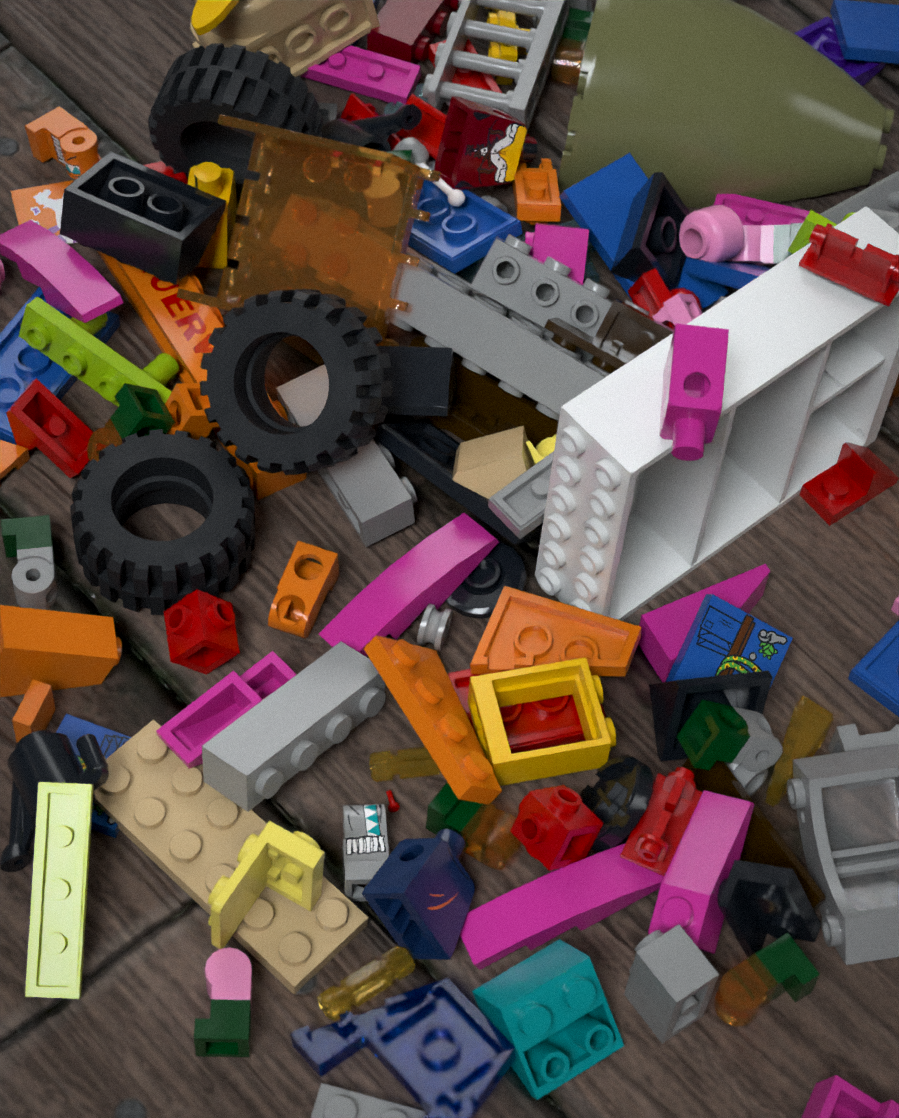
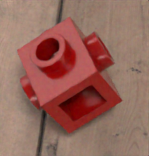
[164,589,240,675]
[510,785,604,871]

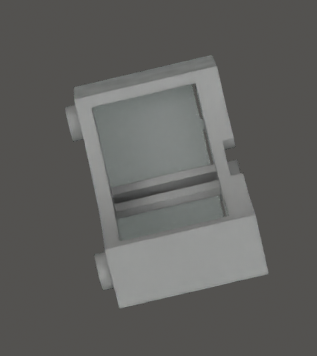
[787,744,899,965]

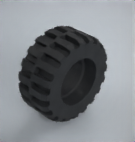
[148,43,323,205]
[200,289,393,475]
[70,429,255,615]

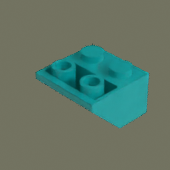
[472,939,624,1100]

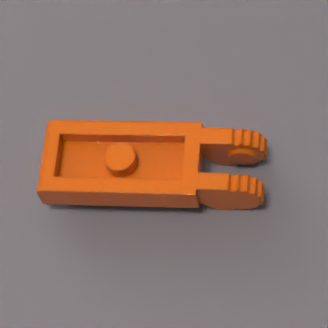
[512,158,561,225]

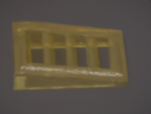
[765,696,834,807]

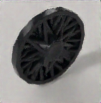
[445,541,527,619]

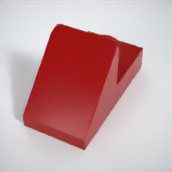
[6,378,103,478]
[800,442,898,526]

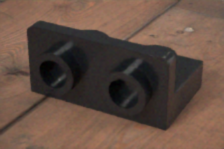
[717,860,821,958]

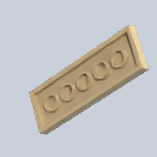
[94,719,368,994]

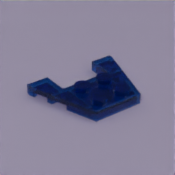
[290,978,516,1118]

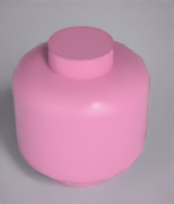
[679,205,744,262]

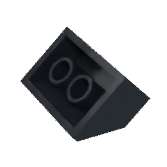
[60,152,226,285]

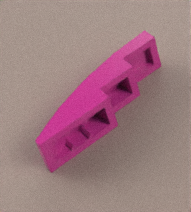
[0,220,123,323]
[319,513,499,657]
[460,843,664,970]

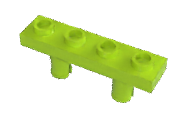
[19,296,179,407]

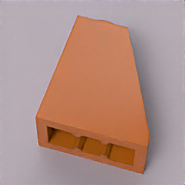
[0,605,122,697]

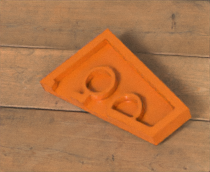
[470,585,642,677]

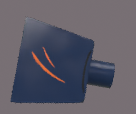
[362,829,475,960]

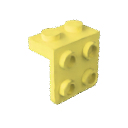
[208,820,325,949]

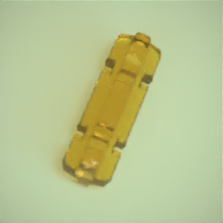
[369,746,440,782]
[317,946,415,1021]

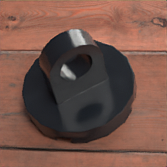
[579,754,654,852]

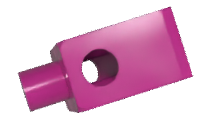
[659,323,729,461]

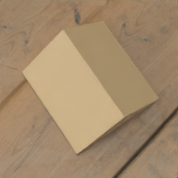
[452,426,534,499]

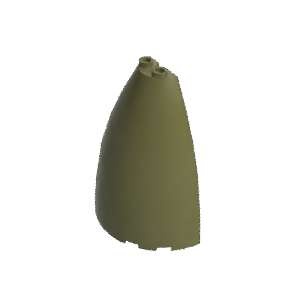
[558,0,894,208]

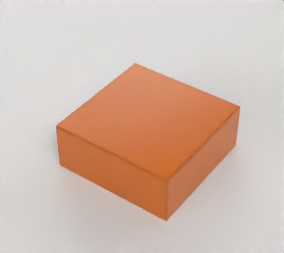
[12,679,56,742]

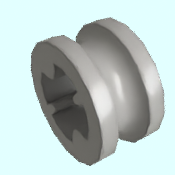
[417,603,453,651]

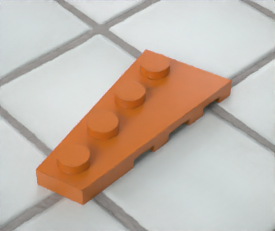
[363,635,502,805]

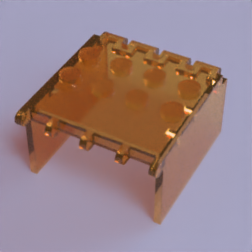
[177,114,441,346]

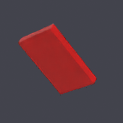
[447,669,606,754]

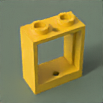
[467,657,616,786]

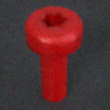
[386,790,400,813]

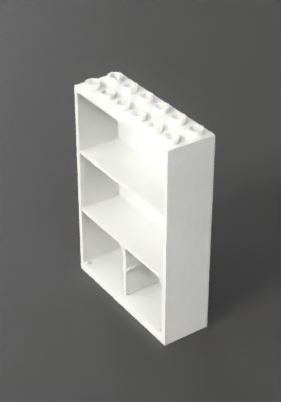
[535,206,899,621]

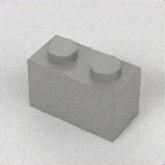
[624,924,719,1044]

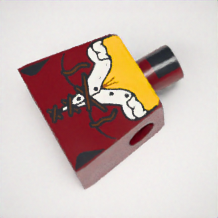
[433,96,538,189]

